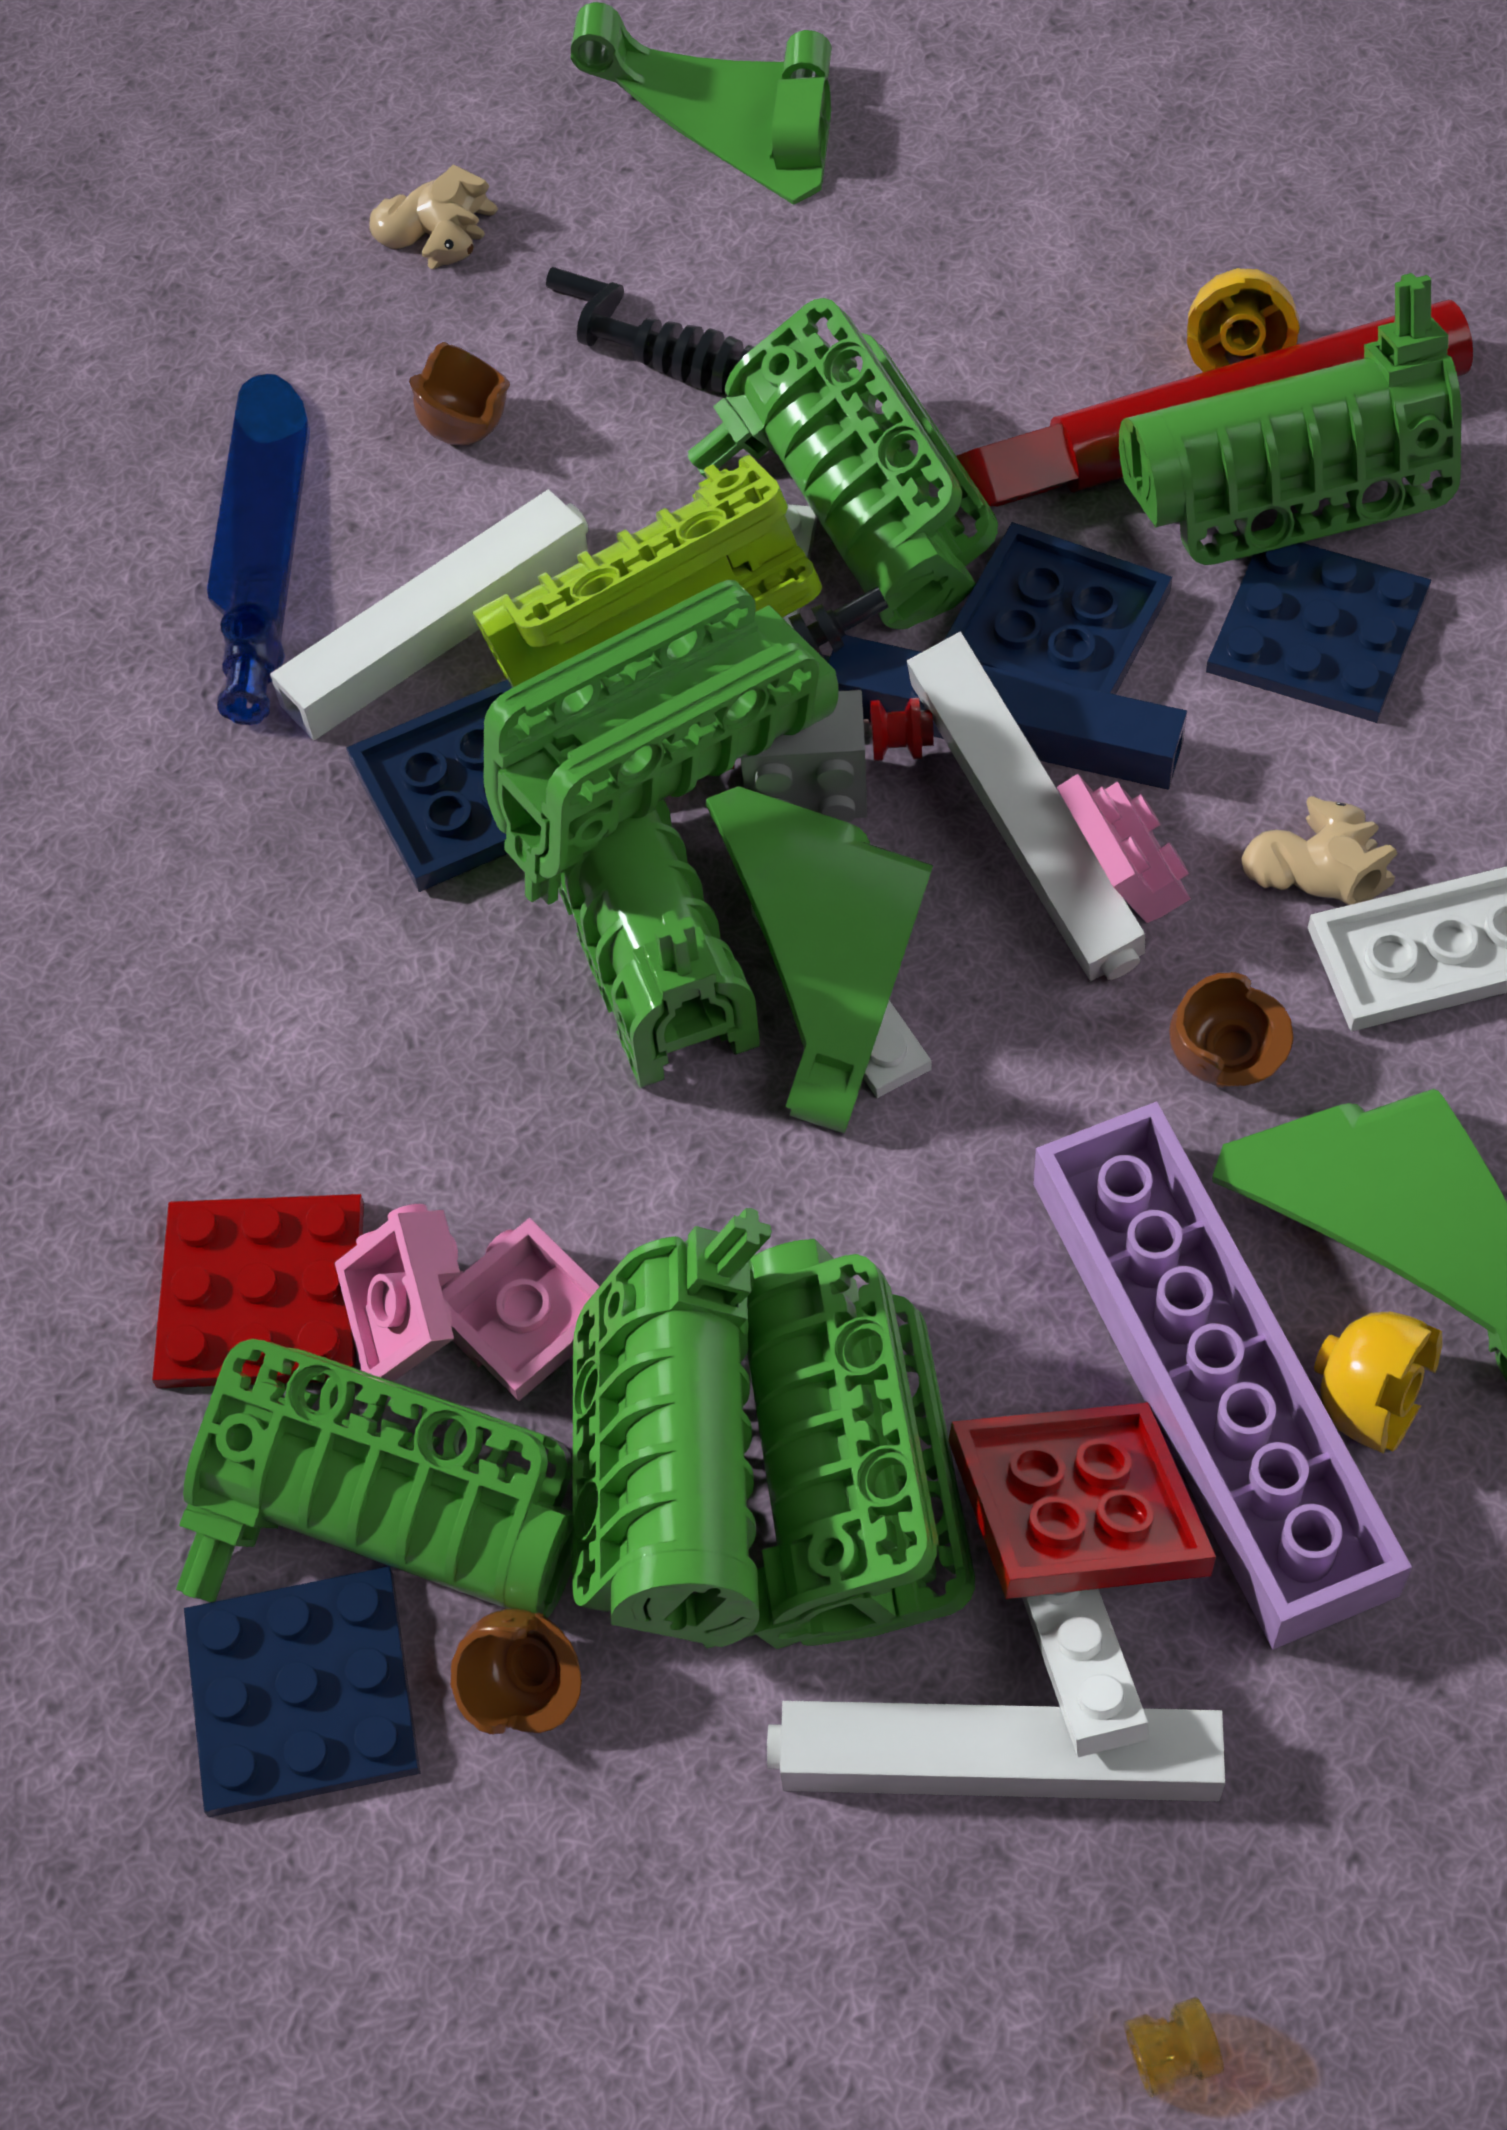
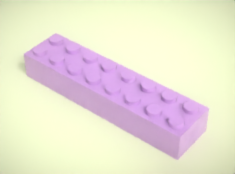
[1033,1101,1412,1650]

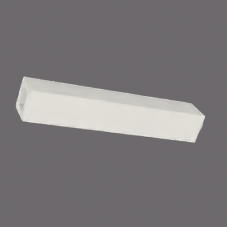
[270,489,589,741]
[907,631,1145,981]
[767,1701,1225,1801]

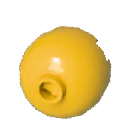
[1187,268,1300,372]
[1314,1311,1443,1454]

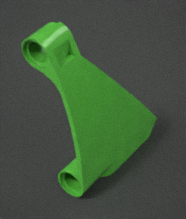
[570,2,832,205]
[705,786,933,1134]
[1212,1088,1507,1382]

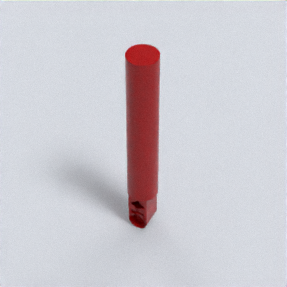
[956,299,1473,507]

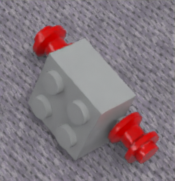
[730,690,934,823]

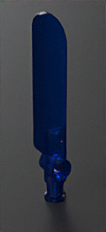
[207,374,310,725]

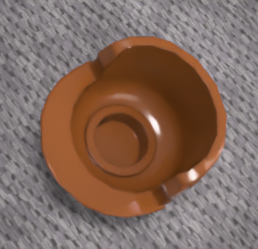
[409,342,510,445]
[1169,972,1294,1088]
[450,1609,582,1735]

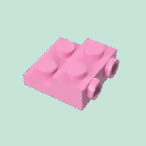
[1057,774,1191,923]
[335,1204,460,1382]
[441,1217,600,1401]

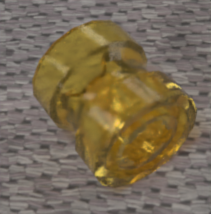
[1123,1996,1224,2098]

